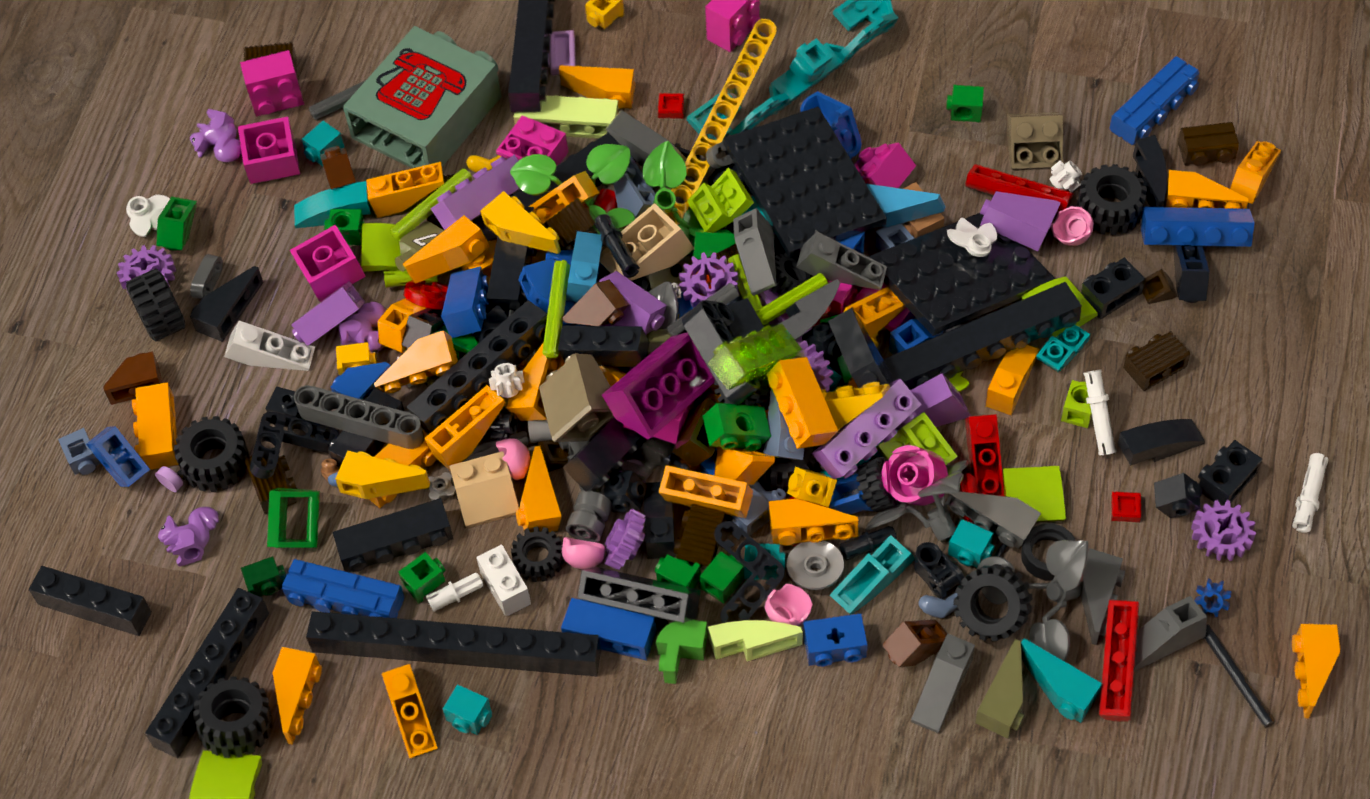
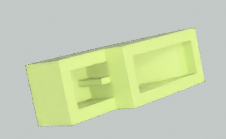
[708,620,803,661]

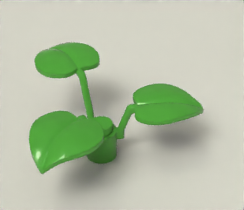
[607,141,702,239]
[510,144,631,235]

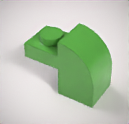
[656,620,708,684]

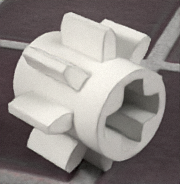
[1050,160,1082,192]
[489,363,524,398]

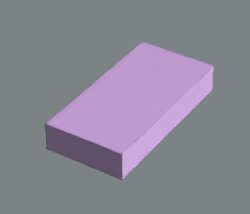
[550,30,576,75]

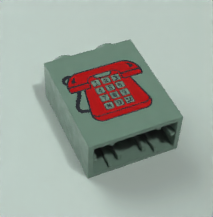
[343,26,502,169]

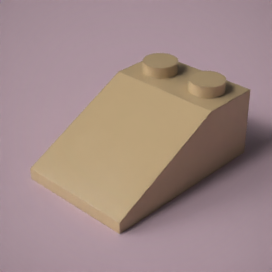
[600,203,694,281]

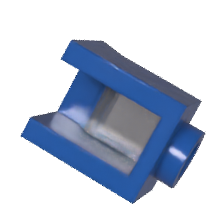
[829,474,872,514]

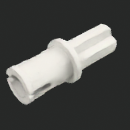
[426,573,483,612]

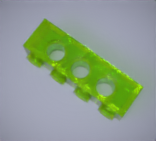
[707,323,802,390]

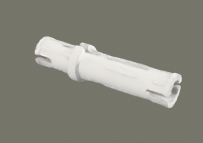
[1083,370,1117,455]
[1292,453,1328,533]

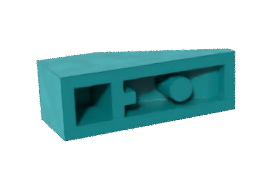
[1021,638,1102,723]

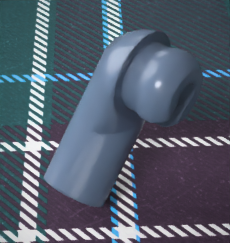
[749,480,786,502]
[919,593,958,618]

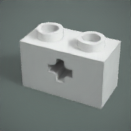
[476,545,531,617]

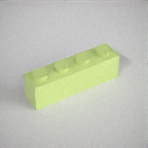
[514,95,619,138]

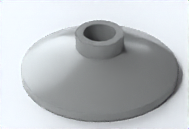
[786,540,844,590]

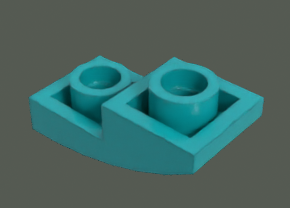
[1036,325,1090,372]

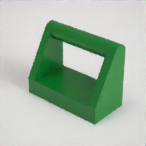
[688,228,736,259]
[267,488,320,548]

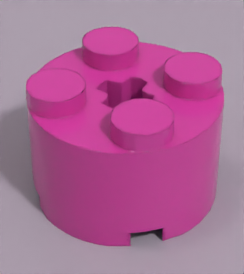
[882,445,948,506]

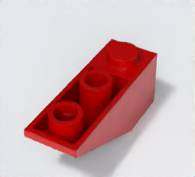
[965,414,1005,497]

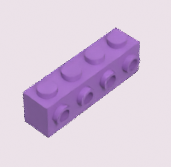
[430,154,519,230]
[812,379,922,479]

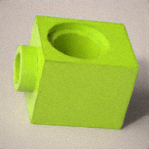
[1061,380,1092,428]

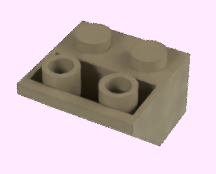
[1007,112,1063,169]

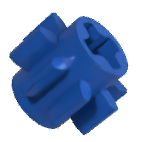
[1195,578,1232,617]

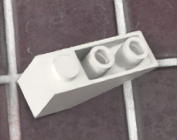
[224,321,315,371]

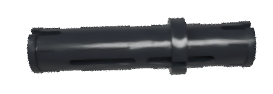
[594,214,640,278]

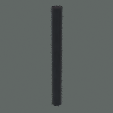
[1204,624,1275,728]

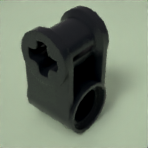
[913,542,964,599]

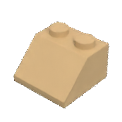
[449,451,519,529]

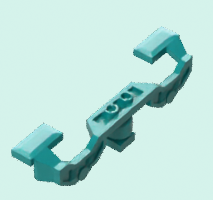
[686,0,898,141]

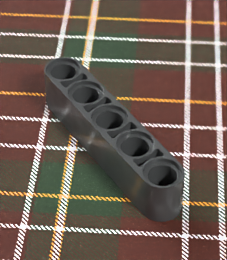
[294,385,424,449]

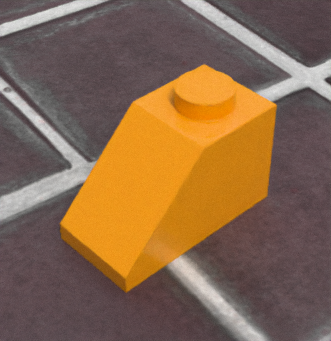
[714,447,775,485]

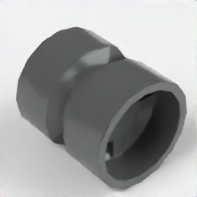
[566,491,612,543]

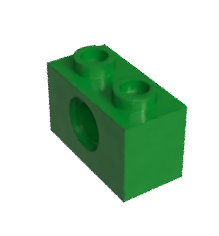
[703,403,771,451]

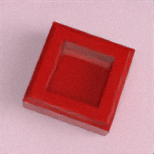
[658,93,685,119]
[1111,491,1141,523]

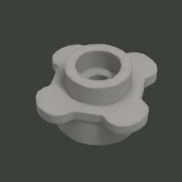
[428,472,456,501]

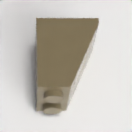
[539,353,614,442]

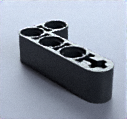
[682,300,760,405]

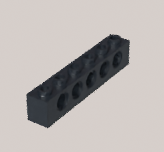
[406,300,547,434]
[145,587,270,758]

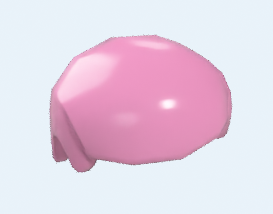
[1051,206,1094,246]
[496,438,531,481]
[562,537,605,570]
[765,584,813,626]

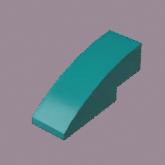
[294,181,371,229]
[830,535,914,615]

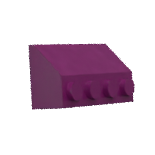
[602,332,715,439]

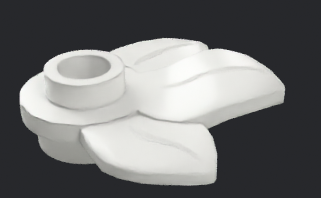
[126,195,170,237]
[947,217,997,257]

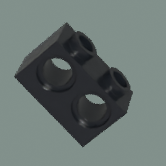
[1081,257,1145,320]
[1198,440,1263,506]

